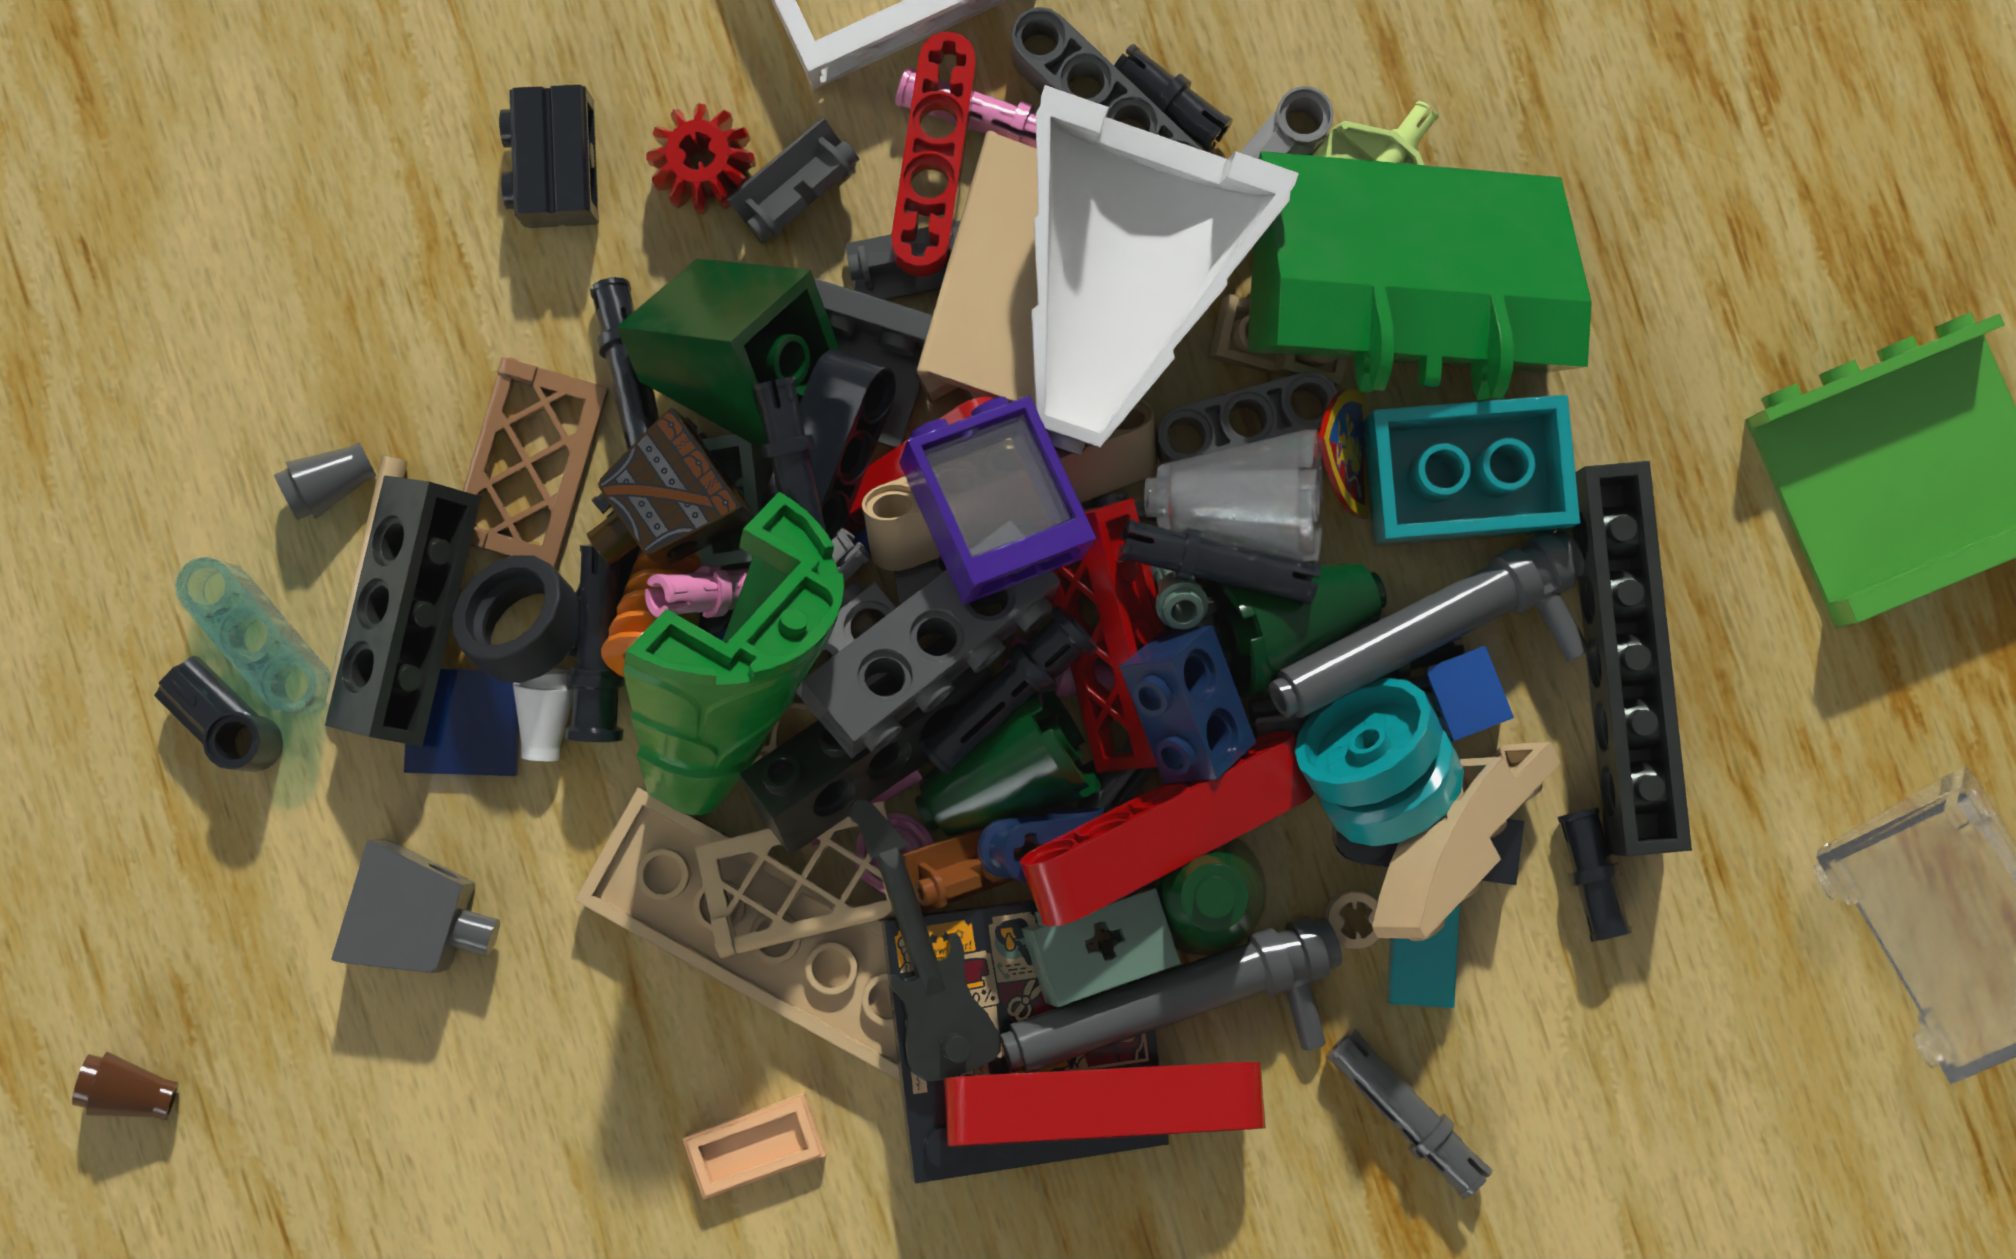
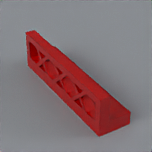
[1035,498,1166,772]

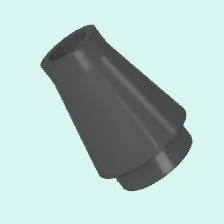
[274,442,377,520]

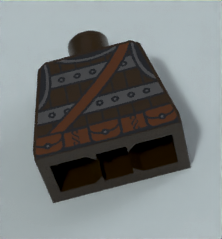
[587,407,755,567]

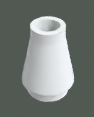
[513,667,573,762]

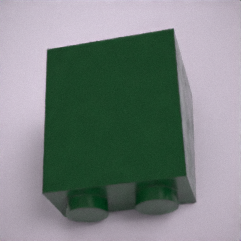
[616,258,840,448]

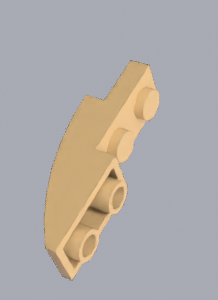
[1372,742,1561,941]

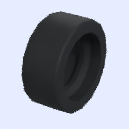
[452,555,580,683]

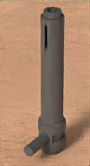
[1269,531,1591,718]
[1000,916,1342,1073]

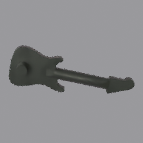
[848,799,1001,1082]

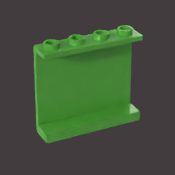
[1745,312,2016,627]

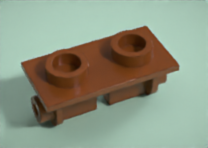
[902,826,1022,913]

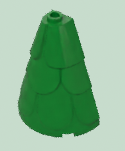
[623,492,844,815]

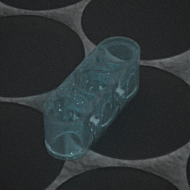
[175,557,331,714]

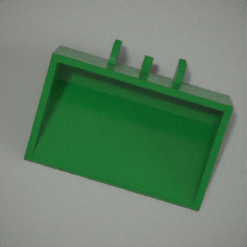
[1248,151,1592,400]

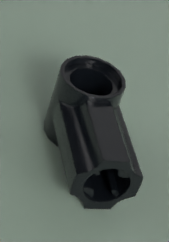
[154,656,283,772]

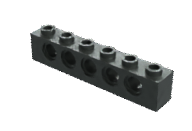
[1572,461,1692,856]

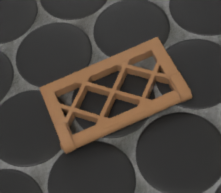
[462,357,609,569]

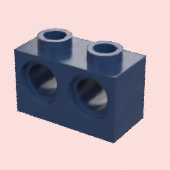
[1119,625,1256,784]

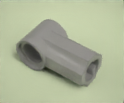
[1240,86,1334,159]

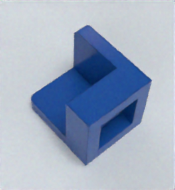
[1425,646,1514,742]

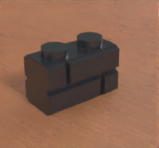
[499,84,599,228]

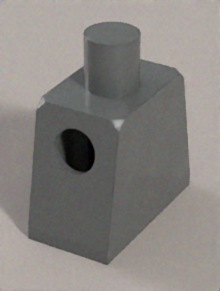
[331,839,500,973]

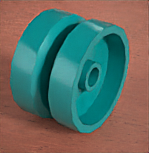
[1294,678,1464,846]

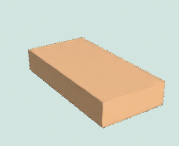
[682,1092,827,1200]

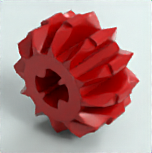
[646,103,756,215]

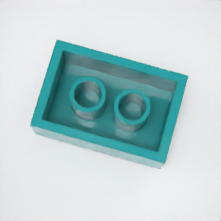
[1363,395,1580,546]

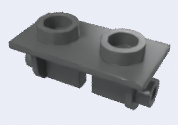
[726,117,860,244]
[845,220,960,300]

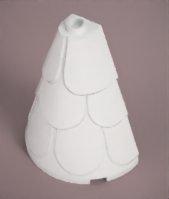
[1031,85,1299,455]

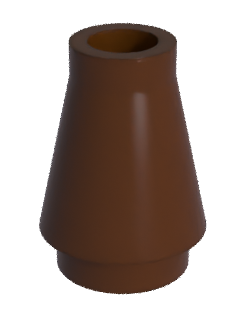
[72,1052,179,1120]

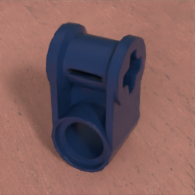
[977,807,1104,882]

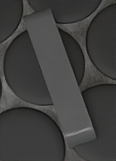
[1011,7,1204,151]

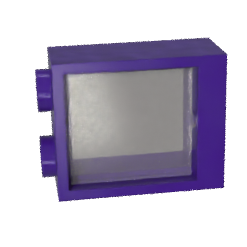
[899,395,1096,605]

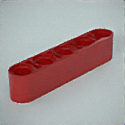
[1020,730,1314,926]
[944,1061,1266,1146]

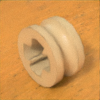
[1324,890,1379,949]

